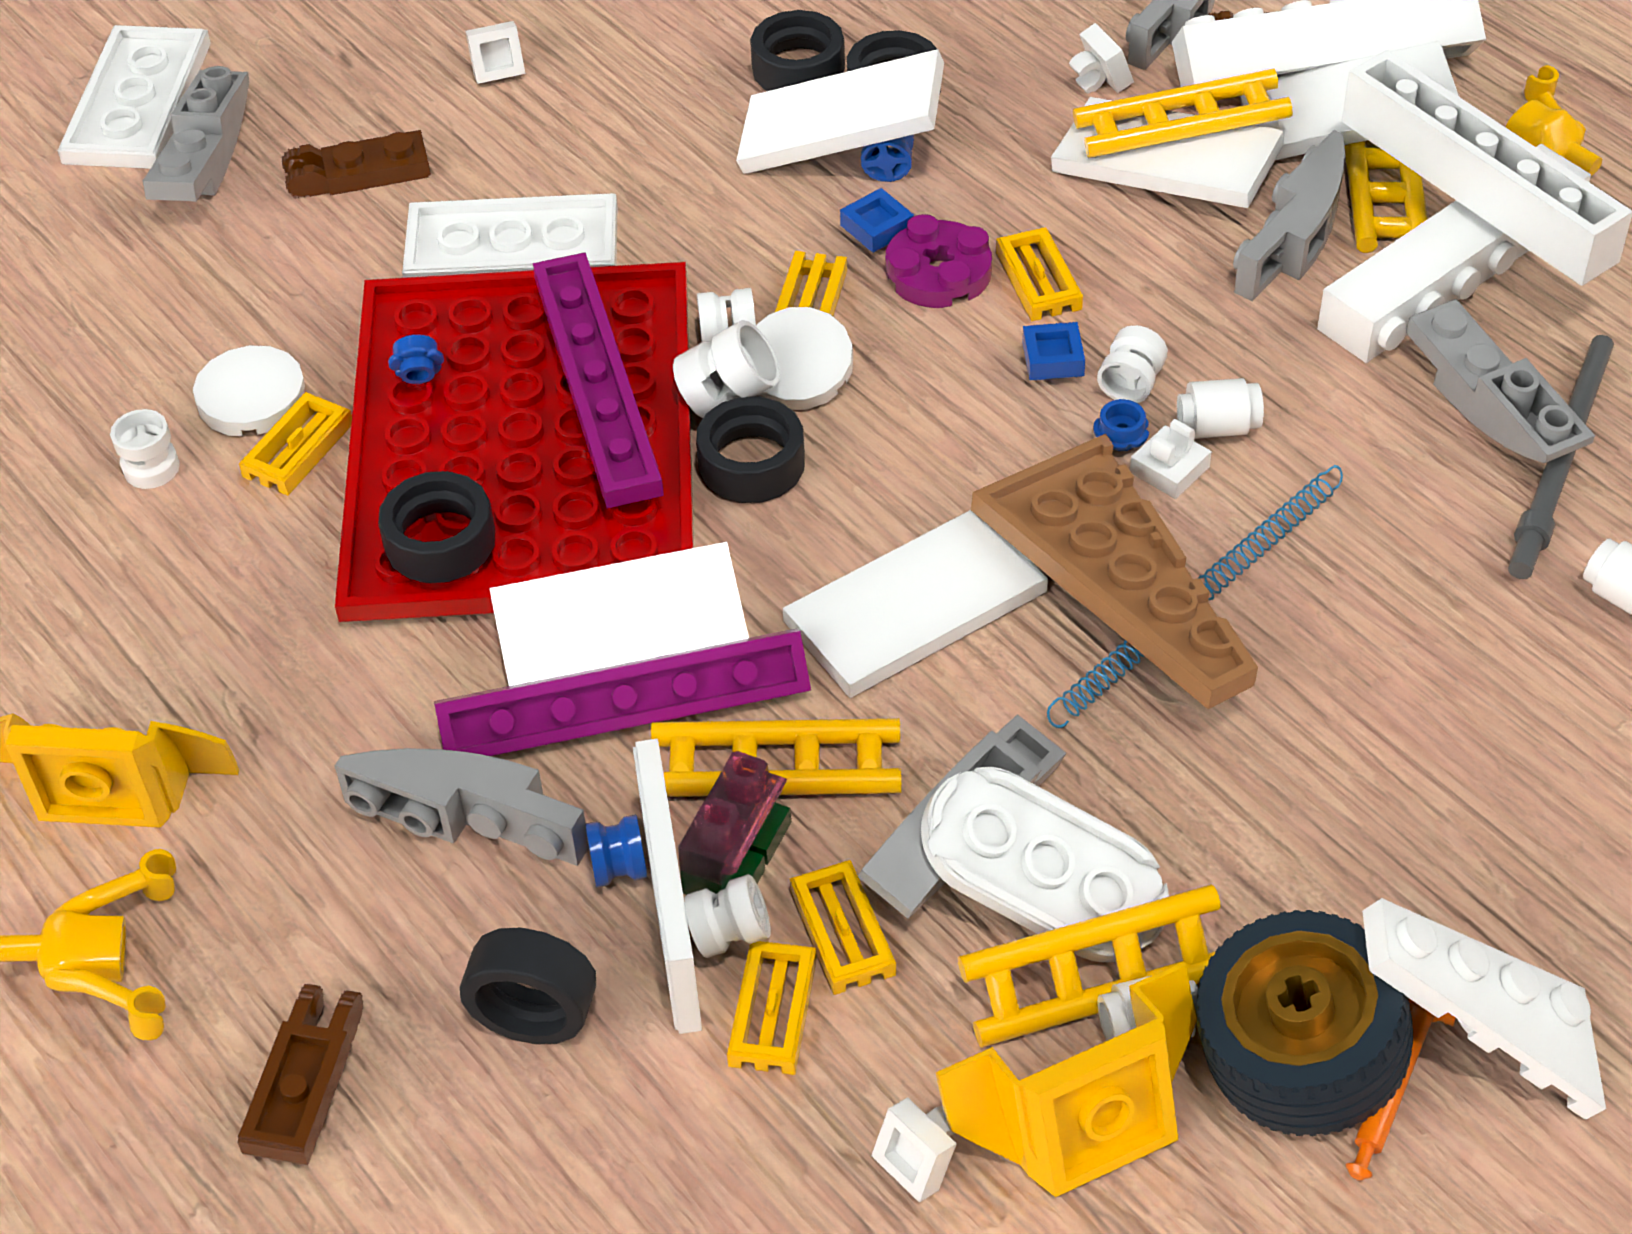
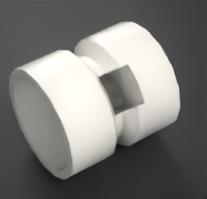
[673,320,780,418]

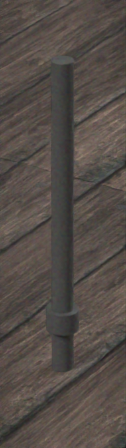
[1508,335,1614,579]

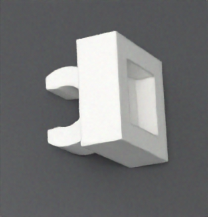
[465,21,526,84]
[1069,23,1134,94]
[1130,419,1212,499]
[871,1097,957,1202]

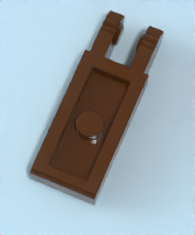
[281,130,431,198]
[237,984,363,1165]

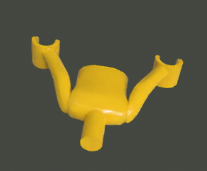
[1506,65,1603,176]
[0,849,176,1040]

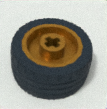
[1197,910,1413,1136]

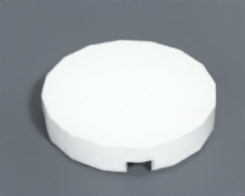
[755,307,853,410]
[193,345,305,436]

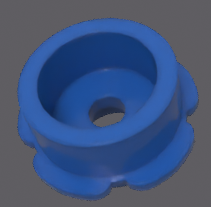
[388,335,444,384]
[1093,399,1149,451]

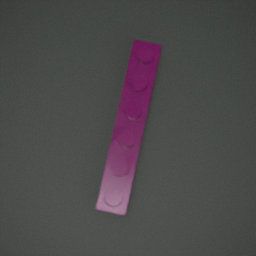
[532,252,664,509]
[434,628,811,756]

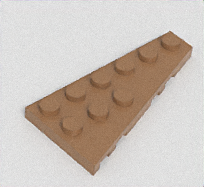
[971,434,1258,710]

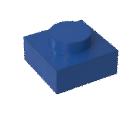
[840,188,914,253]
[1022,322,1085,381]

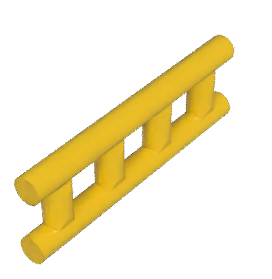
[1073,68,1293,158]
[1344,141,1428,253]
[651,718,902,797]
[958,884,1220,1048]

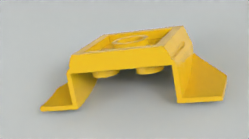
[0,713,239,828]
[935,962,1197,1197]

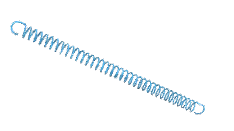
[1047,465,1343,728]

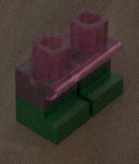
[678,751,792,895]

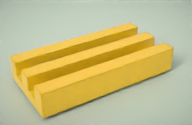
[996,227,1083,322]
[774,251,847,316]
[239,392,352,496]
[789,860,896,995]
[727,941,817,1075]

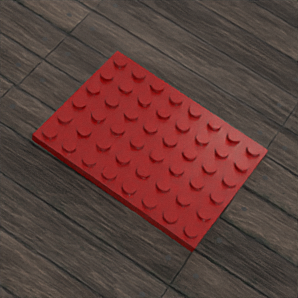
[335,262,694,622]

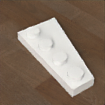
[1362,898,1606,1120]

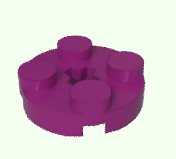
[885,214,992,308]

